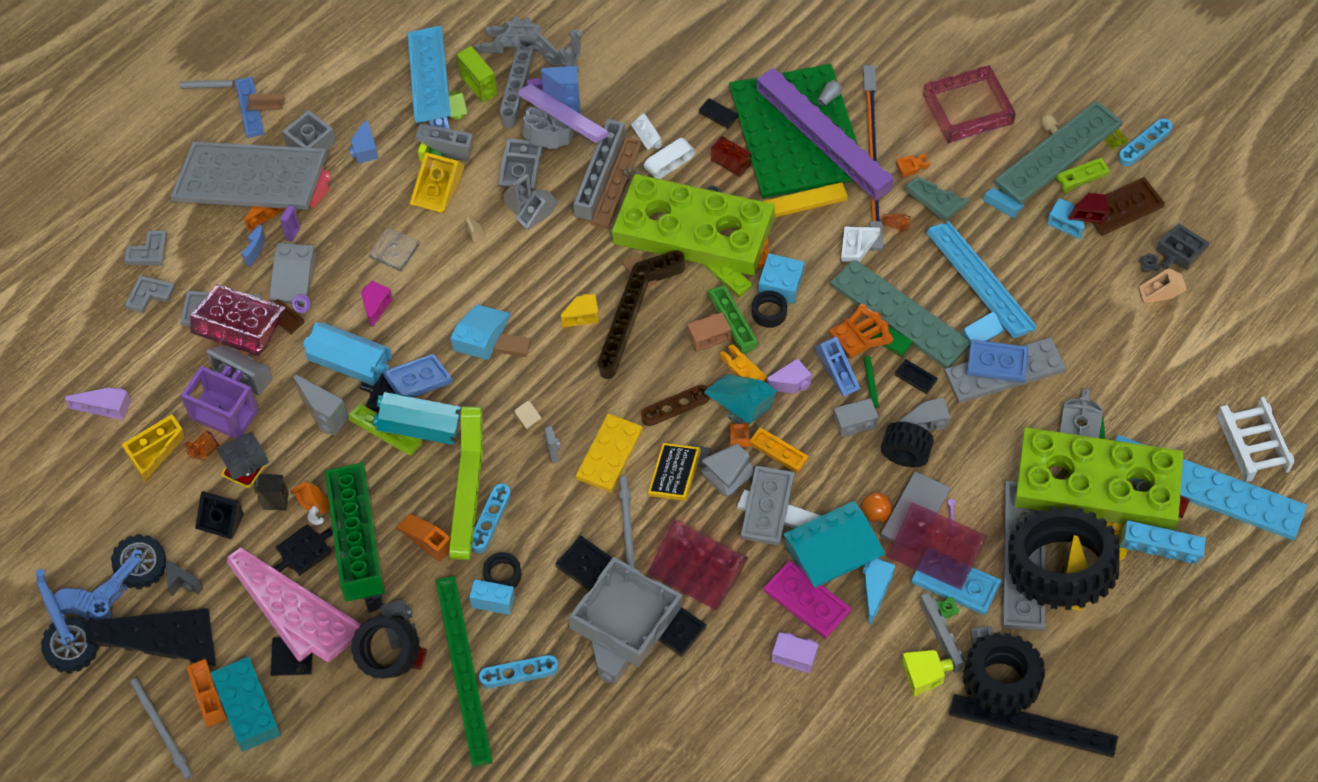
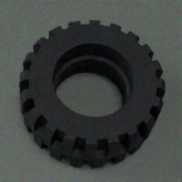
[963,633,1045,715]

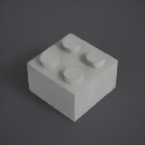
[282,110,336,150]

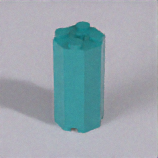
[373,392,461,445]

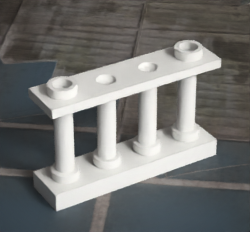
[1217,397,1294,482]

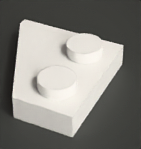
[841,227,880,262]

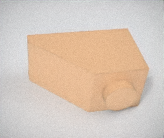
[1139,268,1187,303]

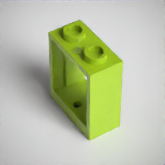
[456,46,497,103]

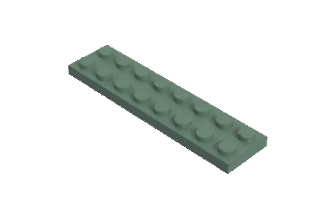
[994,101,1123,205]
[830,260,971,369]

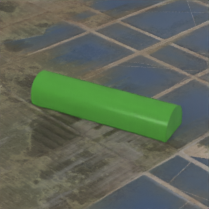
[707,285,758,354]

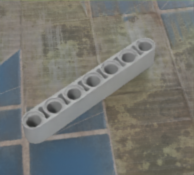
[500,22,536,128]

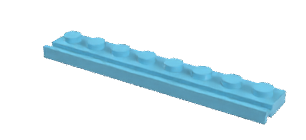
[927,221,1037,339]

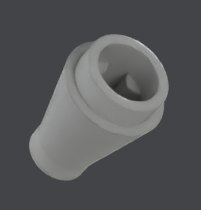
[817,80,842,107]

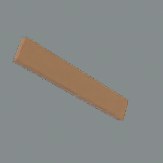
[591,137,643,229]

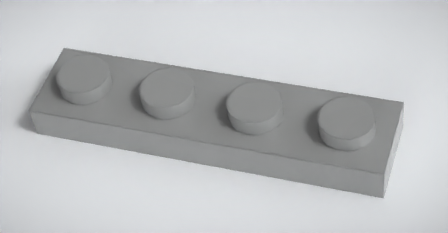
[920,593,965,673]

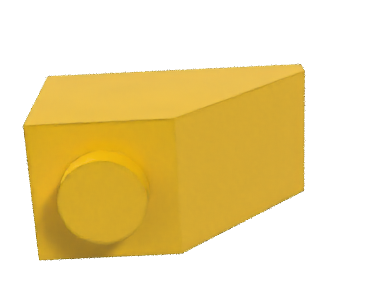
[561,294,599,328]

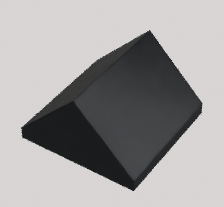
[195,491,244,539]

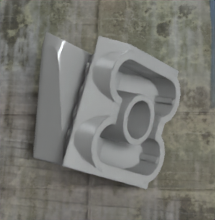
[701,444,755,496]

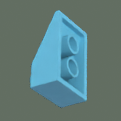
[450,304,511,360]

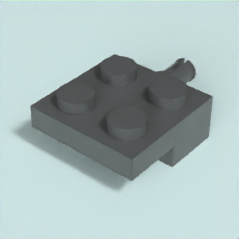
[1156,223,1209,270]
[216,432,269,480]

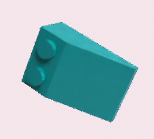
[704,374,777,424]

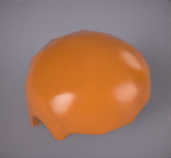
[861,492,893,523]

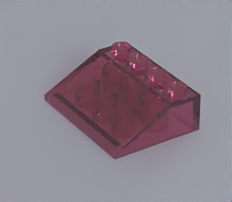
[190,284,285,356]
[888,502,988,590]
[647,519,749,610]

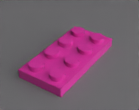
[763,560,852,640]

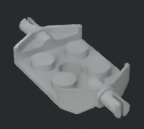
[1060,388,1103,438]

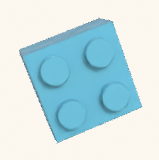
[758,253,805,304]

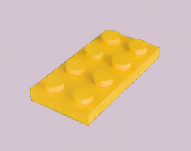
[576,413,643,493]

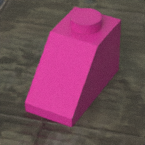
[361,280,393,327]

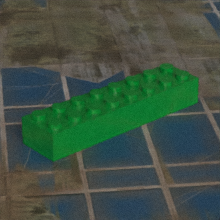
[325,462,385,602]

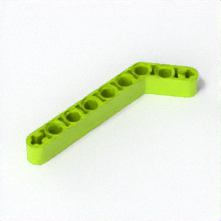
[449,406,483,560]

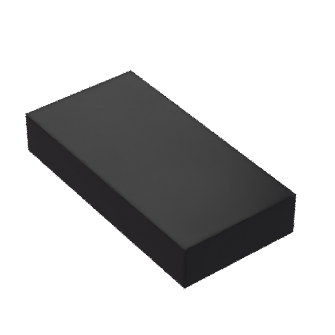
[699,98,738,129]
[895,359,938,394]

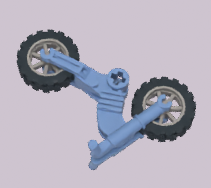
[36,534,166,673]

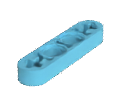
[1118,119,1172,166]
[472,483,511,553]
[479,655,558,688]

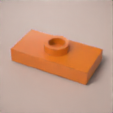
[729,423,750,447]

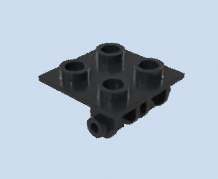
[271,638,313,676]

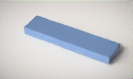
[235,77,265,138]

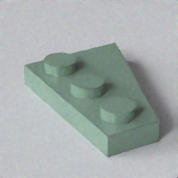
[904,177,970,221]

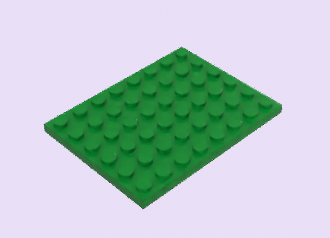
[729,63,859,199]

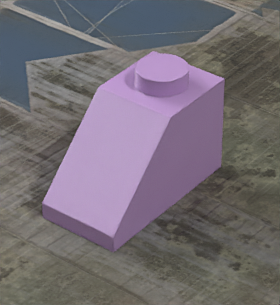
[767,359,812,394]

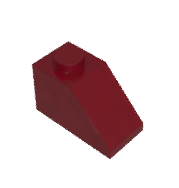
[1068,193,1110,223]

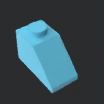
[1047,198,1085,239]

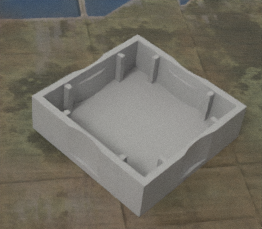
[569,557,683,667]

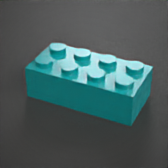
[210,657,281,752]

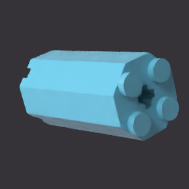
[303,322,392,385]

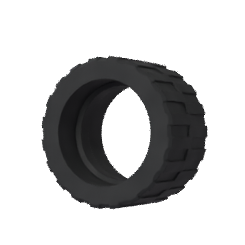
[351,616,420,679]

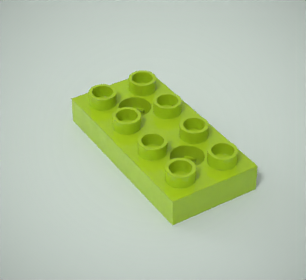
[612,174,775,276]
[1014,427,1184,531]

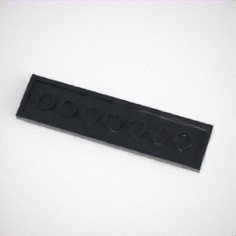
[555,535,707,657]

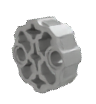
[522,107,574,149]

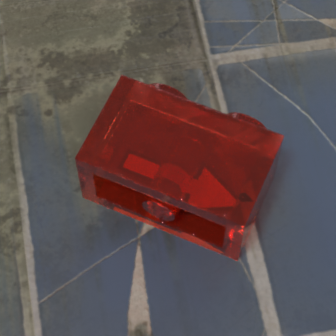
[711,136,751,177]

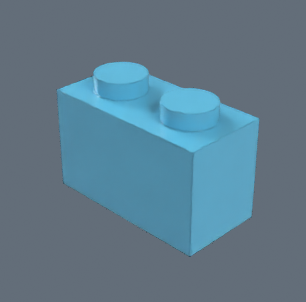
[469,579,515,615]

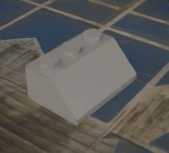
[206,345,272,396]

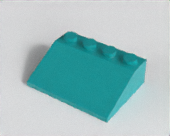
[784,501,885,588]

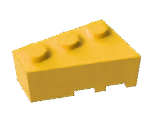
[121,414,185,483]

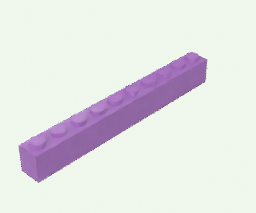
[757,68,893,201]

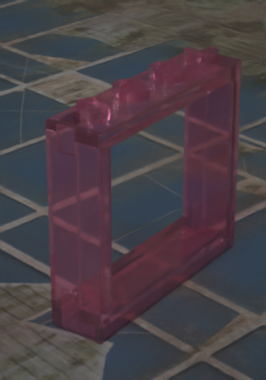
[923,65,1016,143]

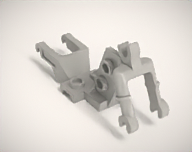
[475,17,583,73]

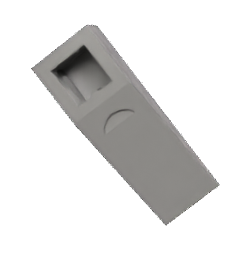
[900,398,950,431]

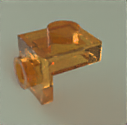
[184,430,220,461]

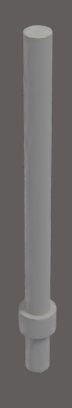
[619,476,635,568]
[130,678,193,780]

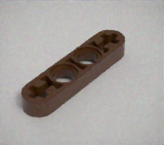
[641,385,710,426]

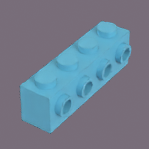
[1119,520,1206,564]

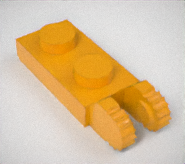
[719,344,768,382]

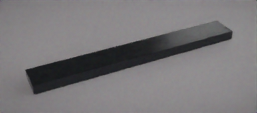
[949,694,1118,758]

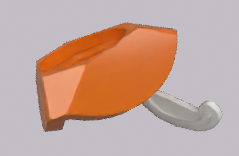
[290,481,330,525]

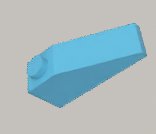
[863,558,895,624]

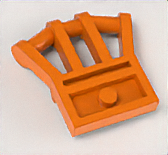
[829,303,893,359]

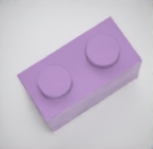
[772,632,819,674]

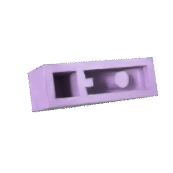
[65,388,131,420]

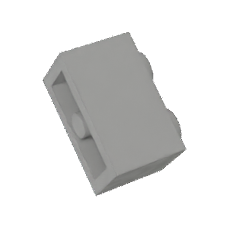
[833,398,879,437]

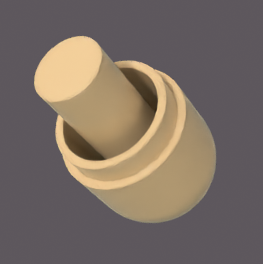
[1041,115,1059,134]

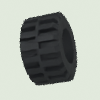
[881,421,934,468]

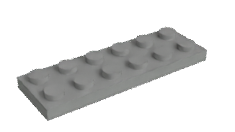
[944,337,1066,404]

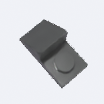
[166,560,203,596]

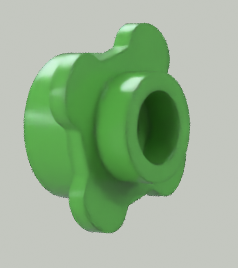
[937,597,959,619]

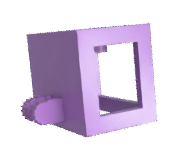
[181,366,259,439]

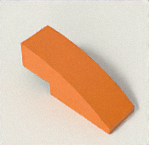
[186,659,227,727]

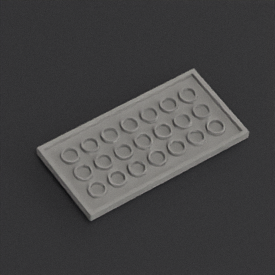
[171,142,328,210]

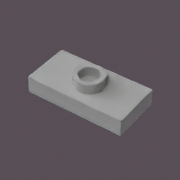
[544,426,561,463]

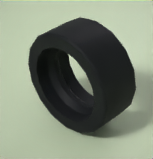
[752,291,787,328]
[483,552,522,588]

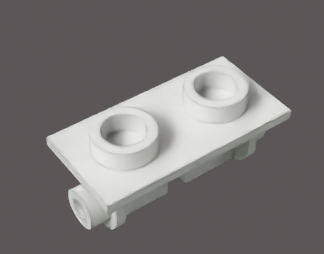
[631,113,662,150]

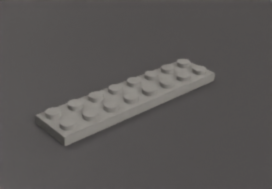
[1003,481,1045,631]

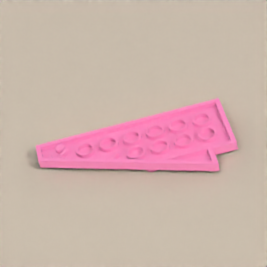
[227,548,361,663]

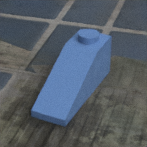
[814,337,861,397]

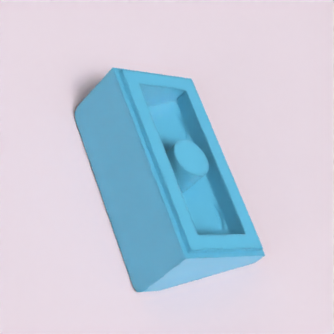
[983,187,1024,219]
[963,311,1004,341]

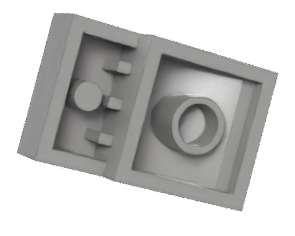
[498,138,544,190]

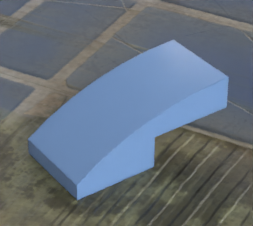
[241,225,265,267]

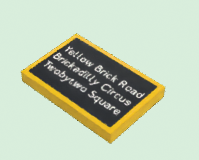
[648,443,701,501]

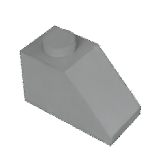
[516,189,559,230]
[592,642,629,685]

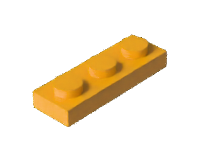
[750,427,809,474]

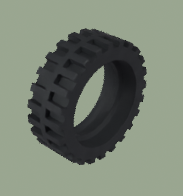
[1008,506,1120,610]

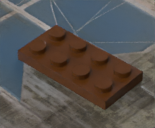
[1092,177,1165,236]

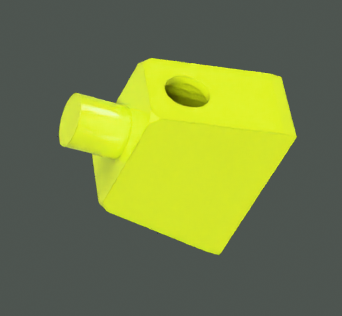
[902,650,954,696]

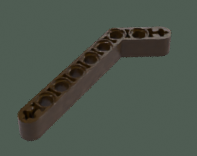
[598,250,685,379]

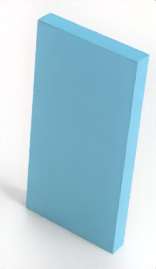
[911,548,1002,616]

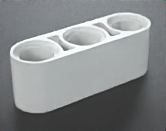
[643,138,696,179]

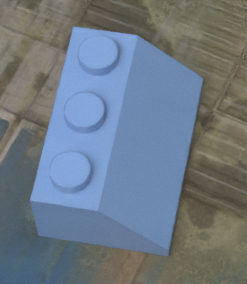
[541,66,581,114]

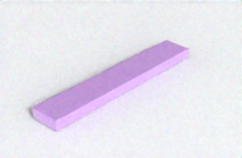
[518,84,609,143]

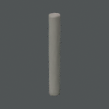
[180,80,234,88]

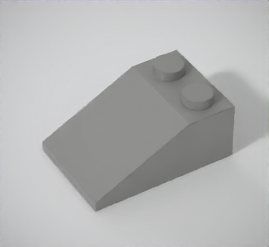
[269,243,317,304]
[294,375,348,436]

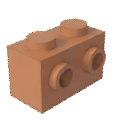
[687,312,731,352]

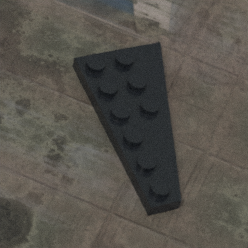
[84,609,216,666]

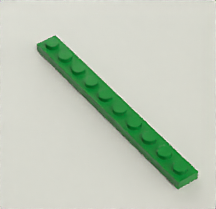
[435,576,493,768]

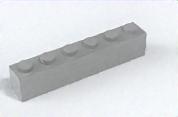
[574,119,625,220]

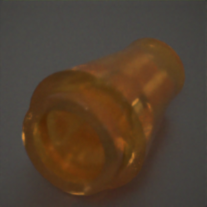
[882,213,911,231]

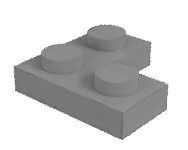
[125,231,167,265]
[125,275,175,314]

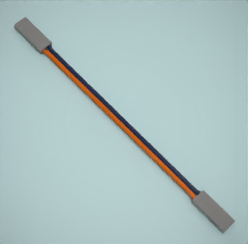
[863,65,883,251]

